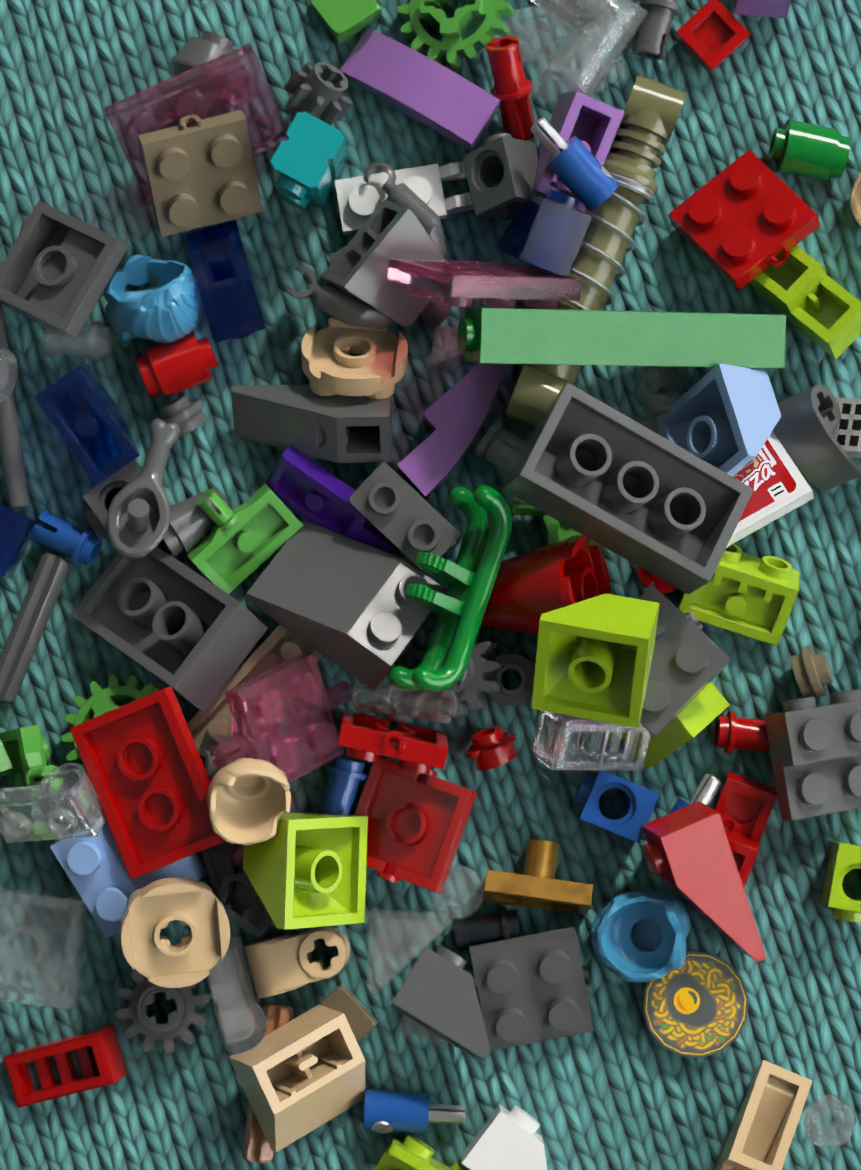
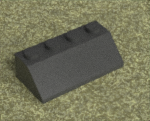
[503,382,754,594]

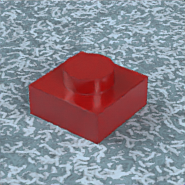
[674,0,750,74]

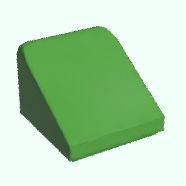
[310,0,382,45]

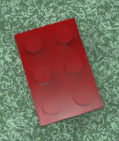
[70,686,225,880]

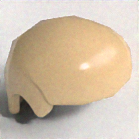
[207,758,291,846]

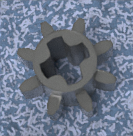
[284,62,353,125]

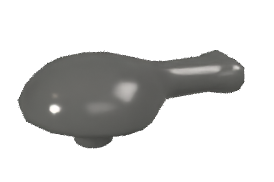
[106,418,181,559]

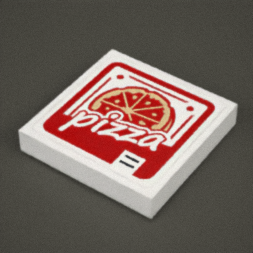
[727,431,814,547]

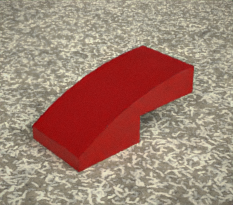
[713,771,777,887]

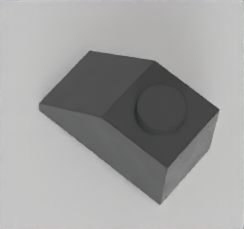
[390,945,491,1063]

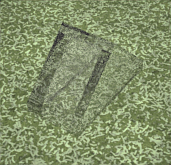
[367,908,453,996]

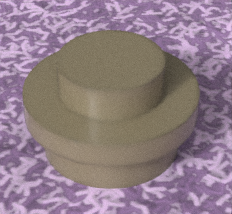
[791,645,833,698]

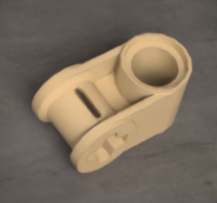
[244,926,351,999]

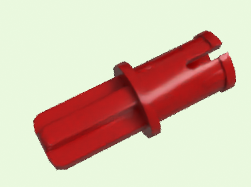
[485,36,535,141]

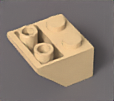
[229,1004,365,1153]

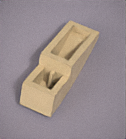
[715,1060,812,1170]

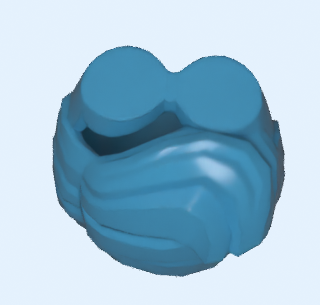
[103,254,201,343]
[591,891,690,982]

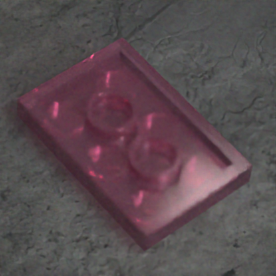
[104,43,287,203]
[387,258,583,309]

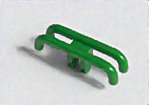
[388,485,512,693]

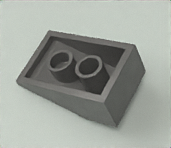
[244,520,446,691]
[70,547,268,713]

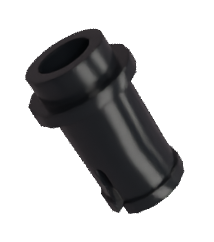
[453,906,521,952]

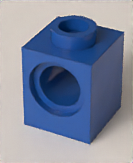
[572,768,660,843]

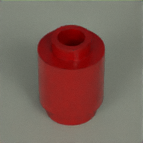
[136,330,218,398]

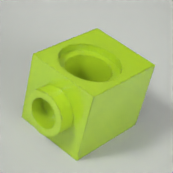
[821,841,861,923]

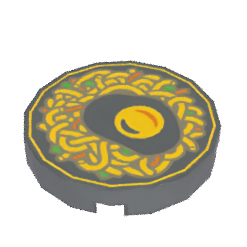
[641,950,749,1058]

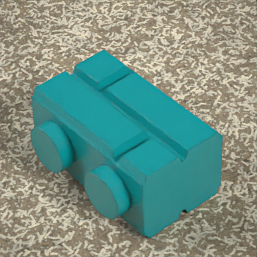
[270,111,348,210]

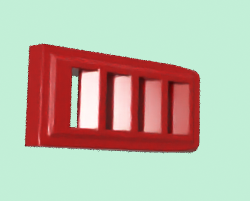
[3,1025,126,1108]

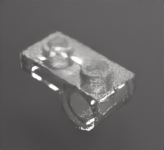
[0,763,105,843]

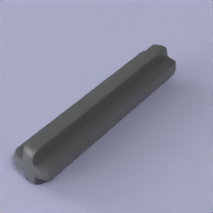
[0,552,70,704]

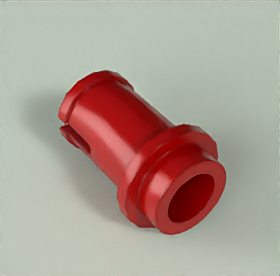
[714,711,770,754]

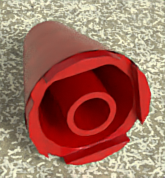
[474,535,611,635]

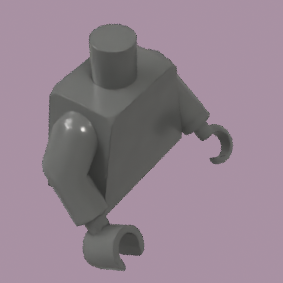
[285,162,452,329]

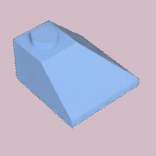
[655,363,781,476]

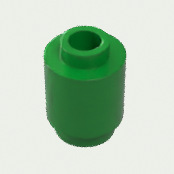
[768,119,850,181]

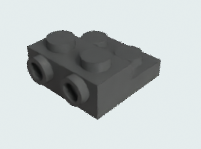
[0,201,128,339]
[764,689,861,821]

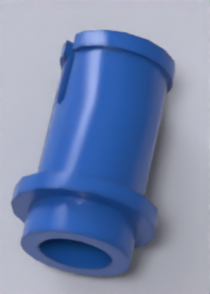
[31,510,103,567]
[317,755,367,814]

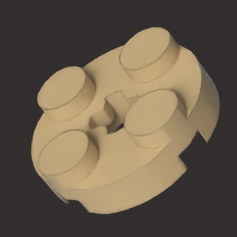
[301,317,408,400]
[119,877,230,988]

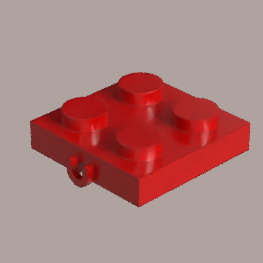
[669,149,820,291]
[337,709,449,774]
[354,756,478,893]

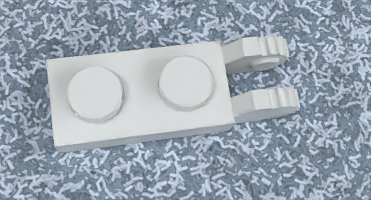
[334,162,474,235]

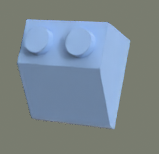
[50,811,208,938]

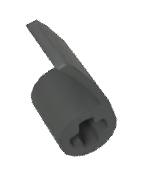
[773,384,861,491]

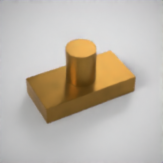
[481,840,593,916]

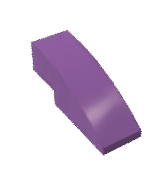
[340,27,500,152]
[397,363,505,500]

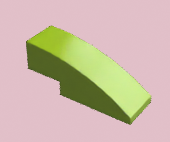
[748,245,861,360]

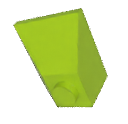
[531,593,660,728]
[243,812,368,930]

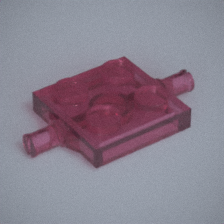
[210,654,354,783]

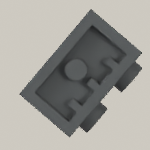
[349,461,462,572]

